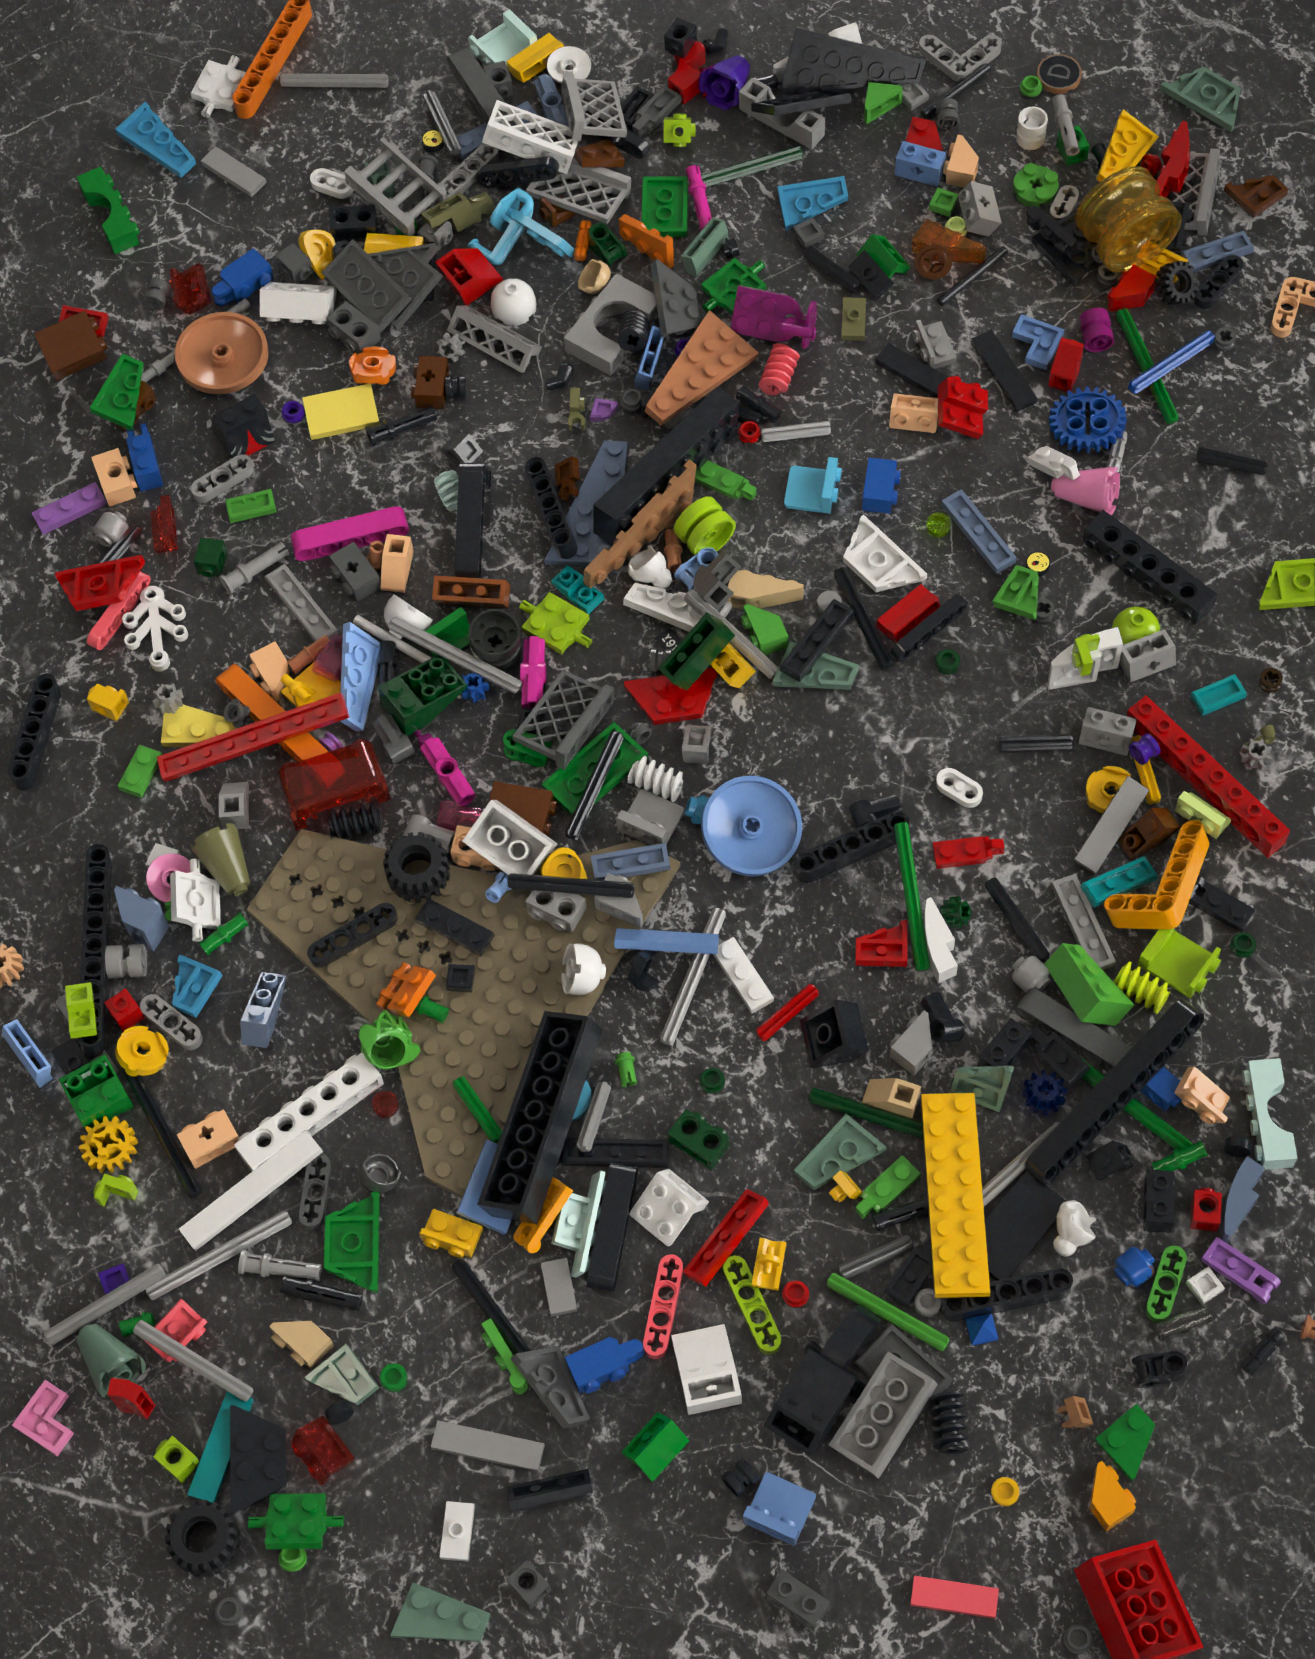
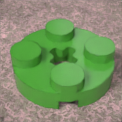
[1013,163,1059,207]

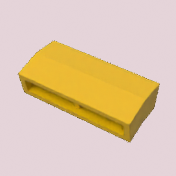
[506,33,564,83]
[364,233,424,254]

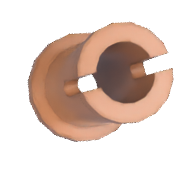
[366,541,384,571]

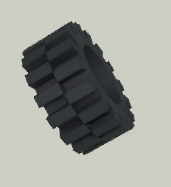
[1154,261,1199,305]

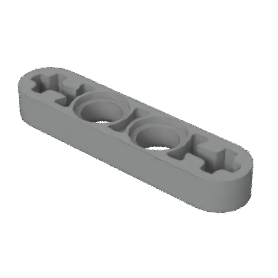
[435,143,500,204]

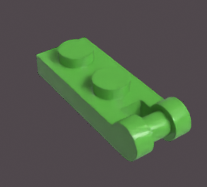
[480,1318,528,1394]

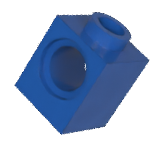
[1140,1067,1182,1112]

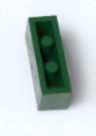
[658,612,735,690]

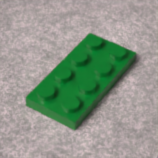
[541,722,649,816]

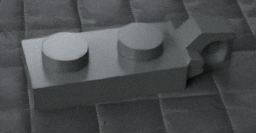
[632,85,682,137]

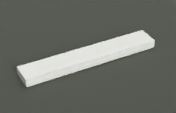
[179,1130,323,1251]

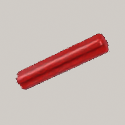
[756,984,819,1041]

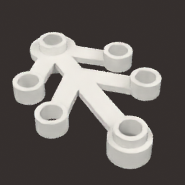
[122,586,188,672]

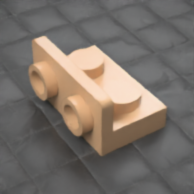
[889,393,938,433]
[1174,1067,1230,1125]

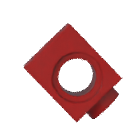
[104,988,145,1032]
[1189,1188,1222,1232]

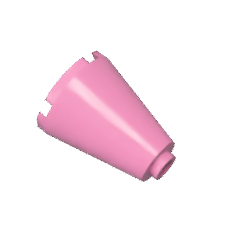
[1051,467,1120,515]

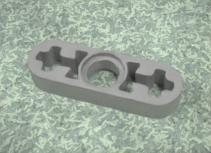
[191,454,254,503]
[140,994,203,1050]

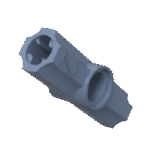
[534,74,569,137]

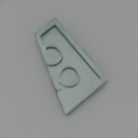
[794,1114,887,1190]
[390,1583,491,1642]

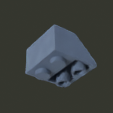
[114,885,169,952]

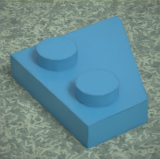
[172,955,223,1018]

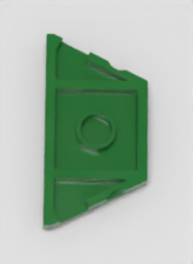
[324,1191,380,1293]

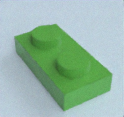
[118,745,162,798]

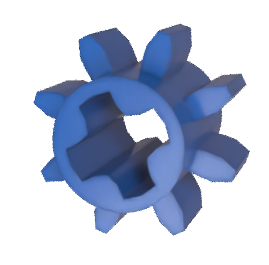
[462,672,490,703]

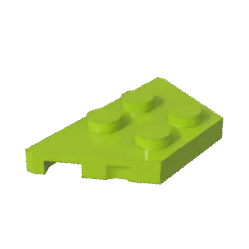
[1258,558,1315,610]

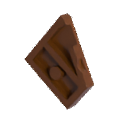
[574,139,625,167]
[1224,175,1289,218]

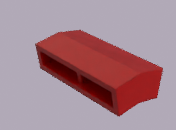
[876,584,941,643]
[107,1378,156,1420]

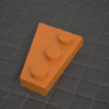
[618,214,674,269]

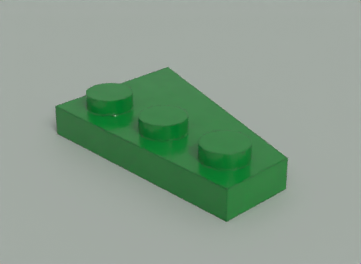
[90,353,144,431]

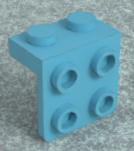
[784,457,842,514]

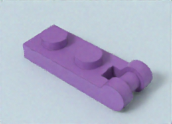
[1201,1237,1281,1304]

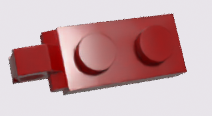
[932,836,1005,869]

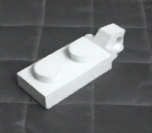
[1027,446,1080,480]

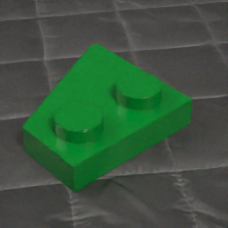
[1095,1404,1156,1482]

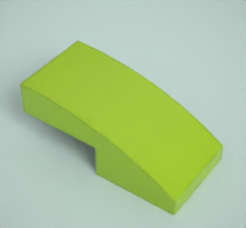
[65,982,97,1039]

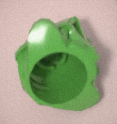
[359,1010,421,1070]

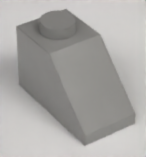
[594,873,643,929]

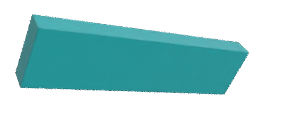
[187,1391,254,1504]

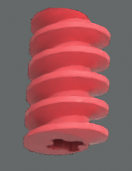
[758,343,800,396]

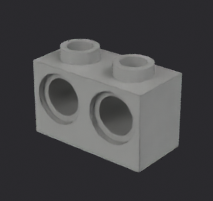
[525,890,587,933]

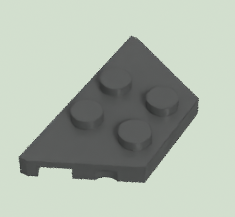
[651,259,701,338]

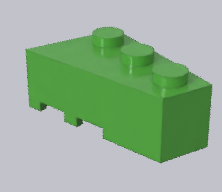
[1044,943,1134,1026]

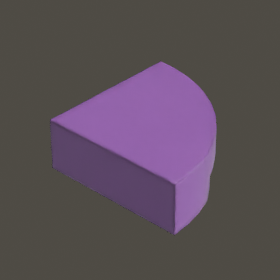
[590,398,618,422]

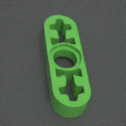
[1145,1246,1187,1323]

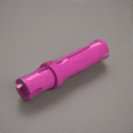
[685,165,712,231]

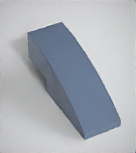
[1221,1156,1265,1243]

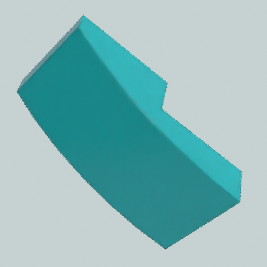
[551,565,605,614]

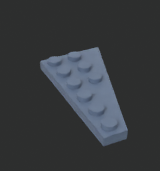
[544,440,628,567]

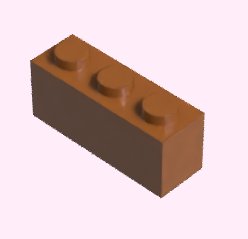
[432,576,511,609]

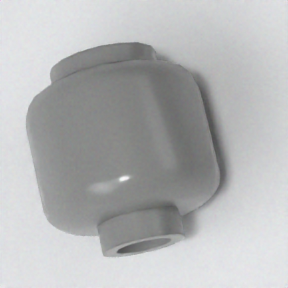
[93,511,129,548]
[1012,956,1051,993]

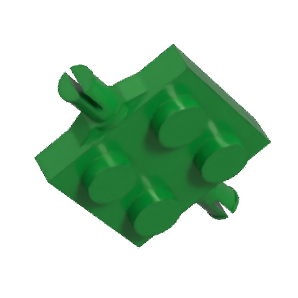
[701,258,766,316]
[248,1493,344,1549]

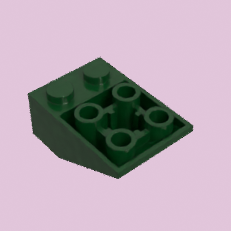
[378,655,467,736]

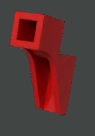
[668,41,706,105]

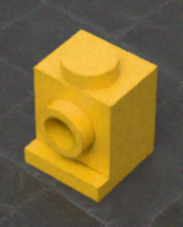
[87,684,129,722]

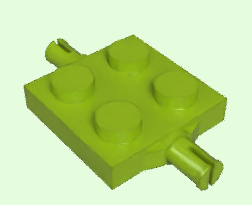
[519,592,592,655]

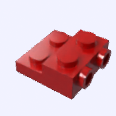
[938,376,988,439]

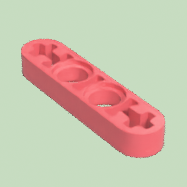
[87,571,150,650]
[643,1254,683,1359]

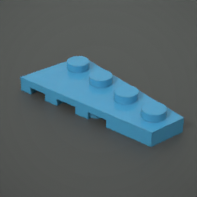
[115,101,196,178]

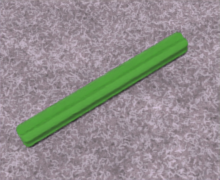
[827,1273,949,1351]

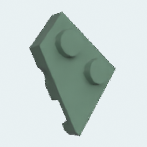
[950,1066,1014,1112]
[305,1344,379,1405]

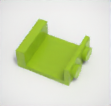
[1137,928,1221,999]

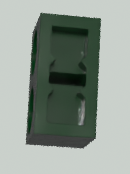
[667,1109,730,1171]

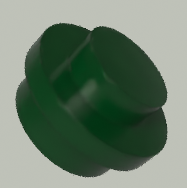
[1230,933,1256,958]
[699,1068,725,1094]

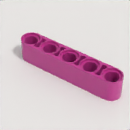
[290,506,409,561]

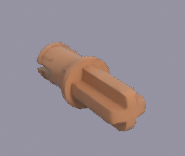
[664,528,683,573]
[287,635,332,674]

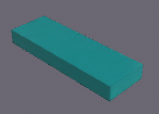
[1080,856,1158,907]

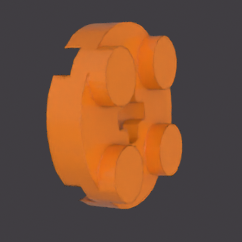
[349,346,396,385]

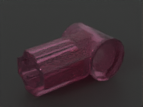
[436,800,484,832]

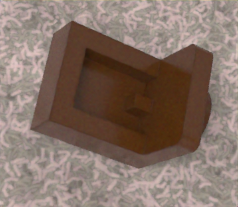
[539,196,575,227]

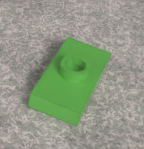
[225,489,277,523]

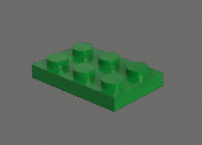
[642,176,688,237]

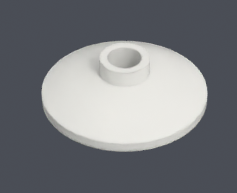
[547,46,591,84]

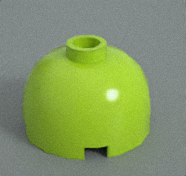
[1111,606,1160,645]

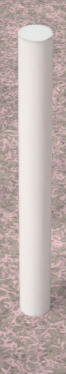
[353,615,431,663]

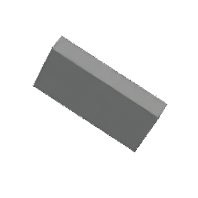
[541,1258,577,1317]

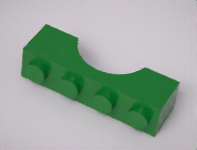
[76,167,140,254]

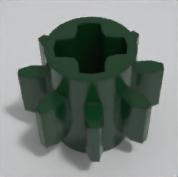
[939,896,971,929]

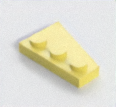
[161,705,237,747]

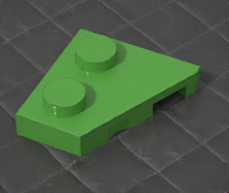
[993,565,1039,620]

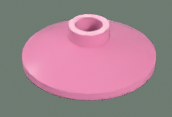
[146,854,190,903]

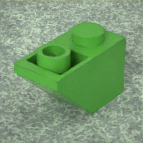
[740,604,788,655]

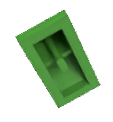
[864,82,903,124]

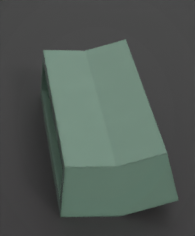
[681,217,728,278]

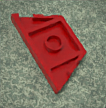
[55,555,145,611]
[624,668,718,725]

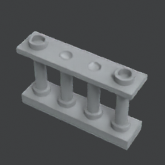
[344,137,447,236]

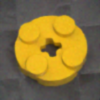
[1085,766,1131,814]
[115,1026,169,1076]

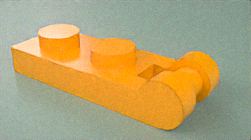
[513,1177,573,1254]

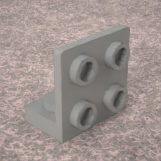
[617,789,685,845]

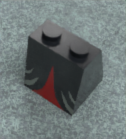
[211,394,275,459]

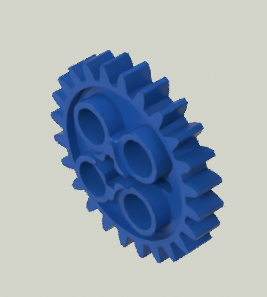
[1049,386,1127,453]

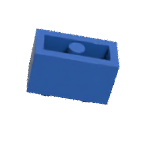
[862,458,901,514]

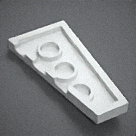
[623,583,732,632]

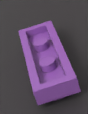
[32,482,107,535]

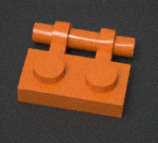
[375,962,436,1017]

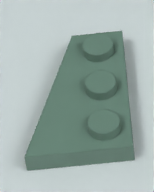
[773,642,859,690]

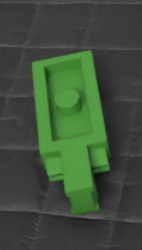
[695,460,757,500]
[855,1155,921,1219]

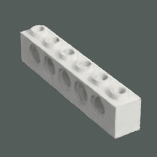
[234,1053,384,1171]

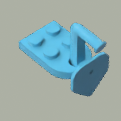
[467,188,574,266]

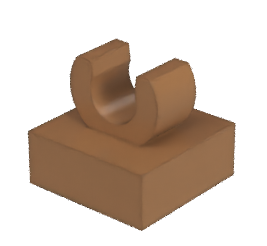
[1057,1396,1094,1428]

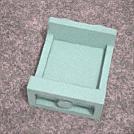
[468,9,537,66]

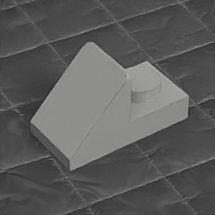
[682,725,711,764]

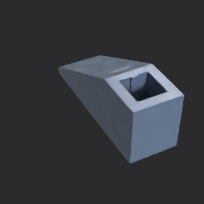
[240,972,286,1048]

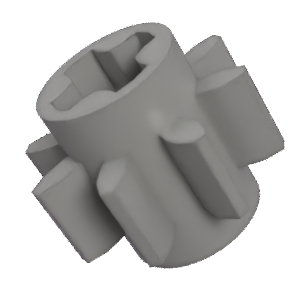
[436,333,465,362]
[153,684,184,714]
[1240,738,1272,771]

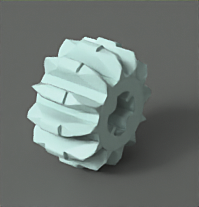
[434,470,459,512]

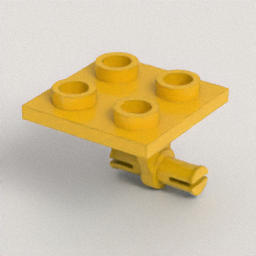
[280,660,341,707]

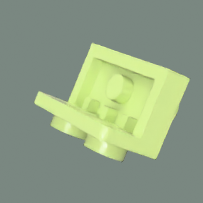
[1175,791,1231,839]

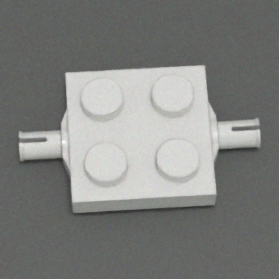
[191,55,246,118]
[170,859,221,942]

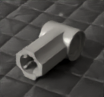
[403,814,455,854]

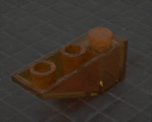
[912,219,986,264]

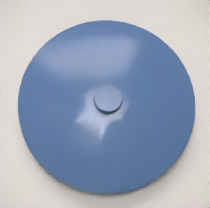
[701,776,802,876]

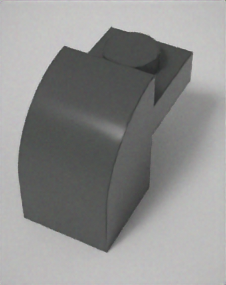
[693,550,741,611]

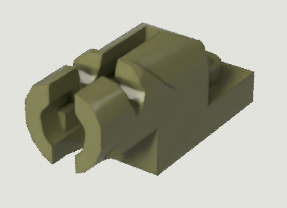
[421,192,496,232]

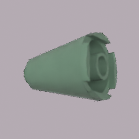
[77,1324,146,1398]

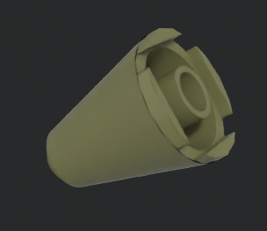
[190,823,250,896]

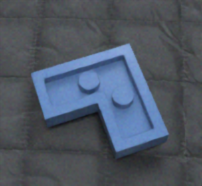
[1012,314,1065,371]

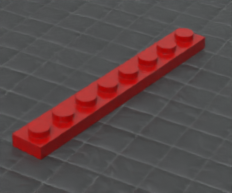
[157,692,350,782]

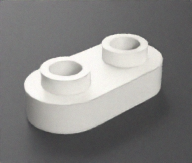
[310,168,354,199]
[936,768,983,808]

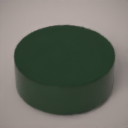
[935,649,960,675]

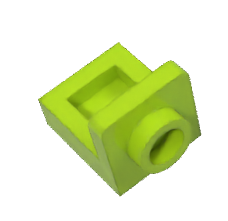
[1071,634,1100,676]
[93,1173,139,1207]

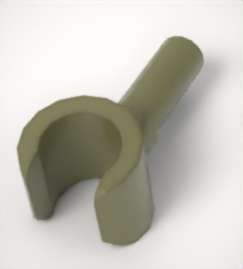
[1242,725,1275,746]

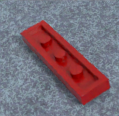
[683,1189,769,1287]

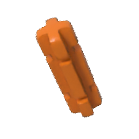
[573,220,592,262]

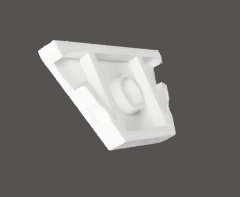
[843,515,927,592]

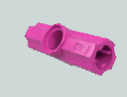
[520,636,547,709]
[420,737,476,807]

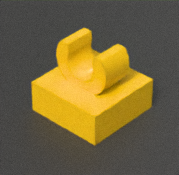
[829,1170,863,1202]

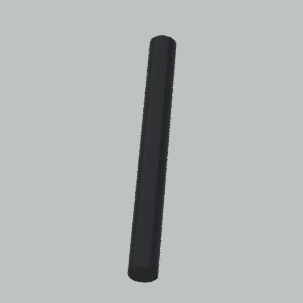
[920,63,991,119]
[937,246,1008,306]

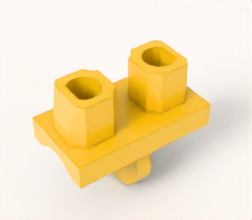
[752,1238,786,1291]

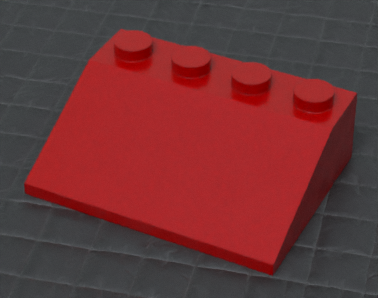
[1074,1540,1204,1659]

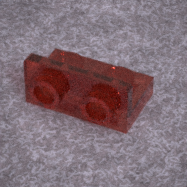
[150,495,179,553]
[291,1416,355,1485]

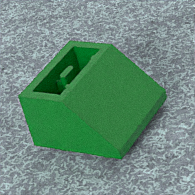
[58,1054,134,1130]

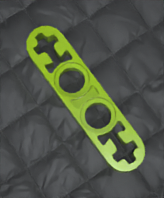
[723,1256,781,1355]

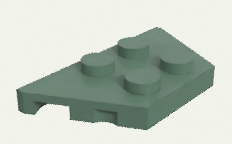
[1160,67,1241,132]

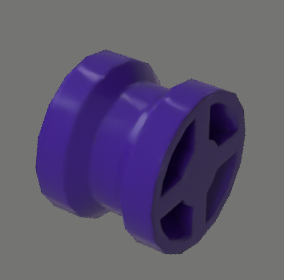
[1129,733,1161,765]

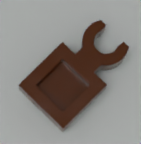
[555,456,580,501]

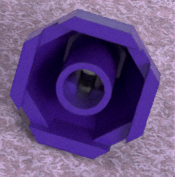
[699,55,750,110]

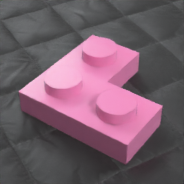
[12,1380,74,1457]

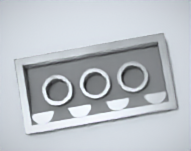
[829,1352,938,1479]

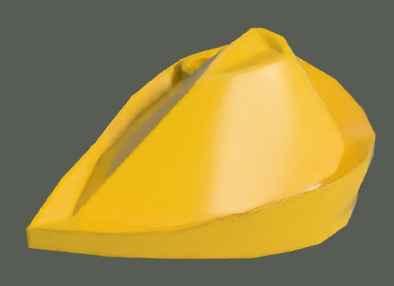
[298,230,336,280]
[540,847,588,895]

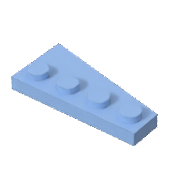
[340,622,380,732]

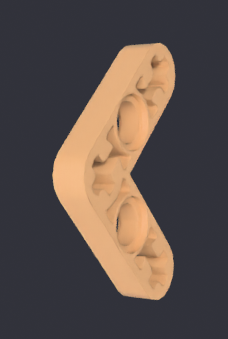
[1271,277,1315,338]

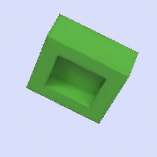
[929,188,959,217]

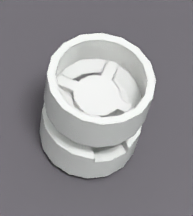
[1016,106,1048,150]

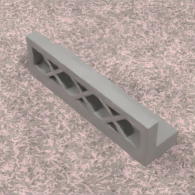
[447,305,542,373]

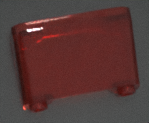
[277,739,391,830]

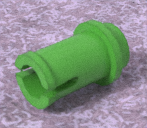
[614,1052,637,1087]

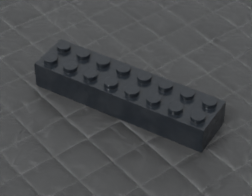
[593,387,739,546]
[477,1011,602,1224]

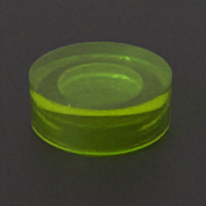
[926,512,951,537]

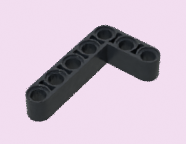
[455,462,491,578]

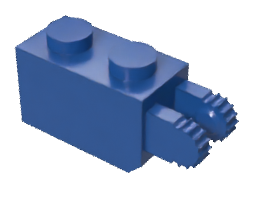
[211,248,274,307]
[126,423,163,492]
[565,1337,644,1394]

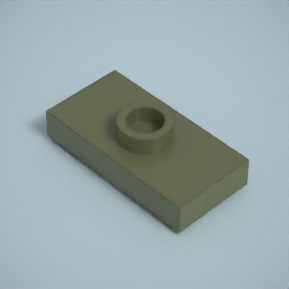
[841,297,866,341]

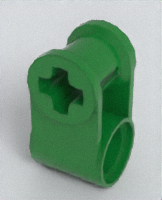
[503,729,552,767]

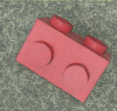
[144,1299,207,1362]

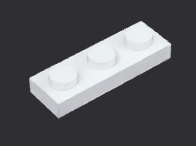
[713,937,774,1014]

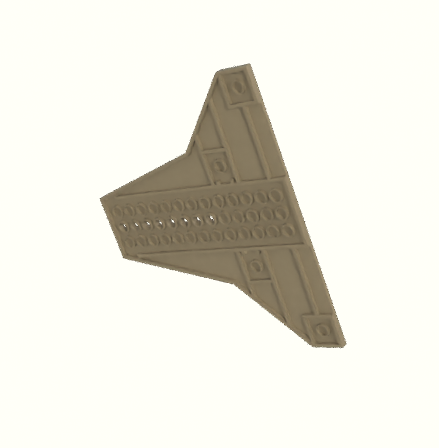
[247,829,681,1199]

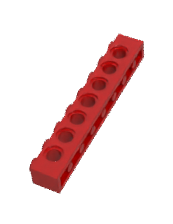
[1127,695,1290,858]

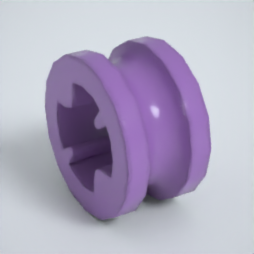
[318,731,343,756]

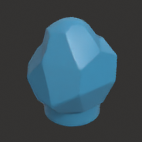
[684,795,710,824]

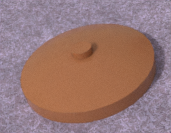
[175,312,268,394]

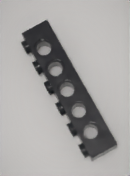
[1083,510,1217,625]

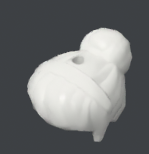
[627,545,672,589]
[1053,1200,1096,1257]

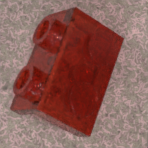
[169,263,212,315]

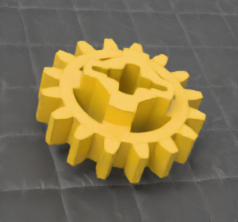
[79,1116,138,1174]

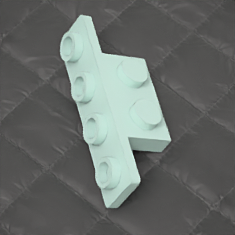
[551,1170,606,1278]

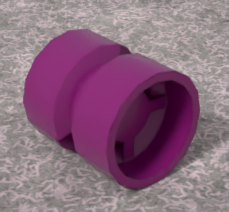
[1079,308,1114,352]

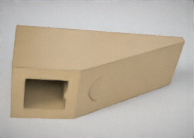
[727,570,804,609]

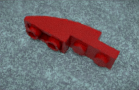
[1149,121,1190,207]

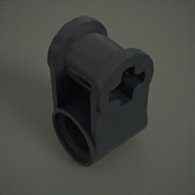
[1132,1351,1187,1388]

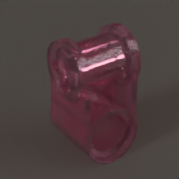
[312,635,343,682]

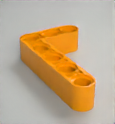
[1104,820,1210,930]

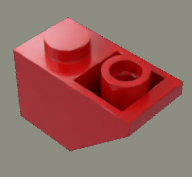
[1107,264,1158,312]
[1048,337,1084,392]

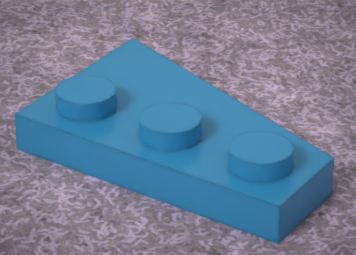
[777,176,848,231]

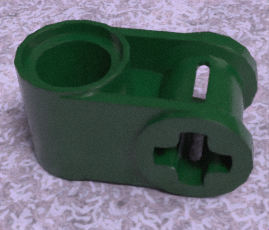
[589,223,628,267]

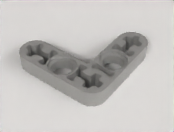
[919,34,1002,82]

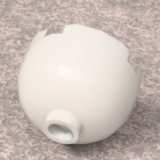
[490,278,537,326]
[384,594,433,640]
[561,943,606,995]

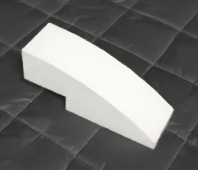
[924,897,958,983]

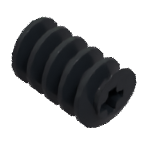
[618,310,649,352]
[328,802,382,839]
[930,1392,969,1454]

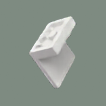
[629,1169,709,1246]

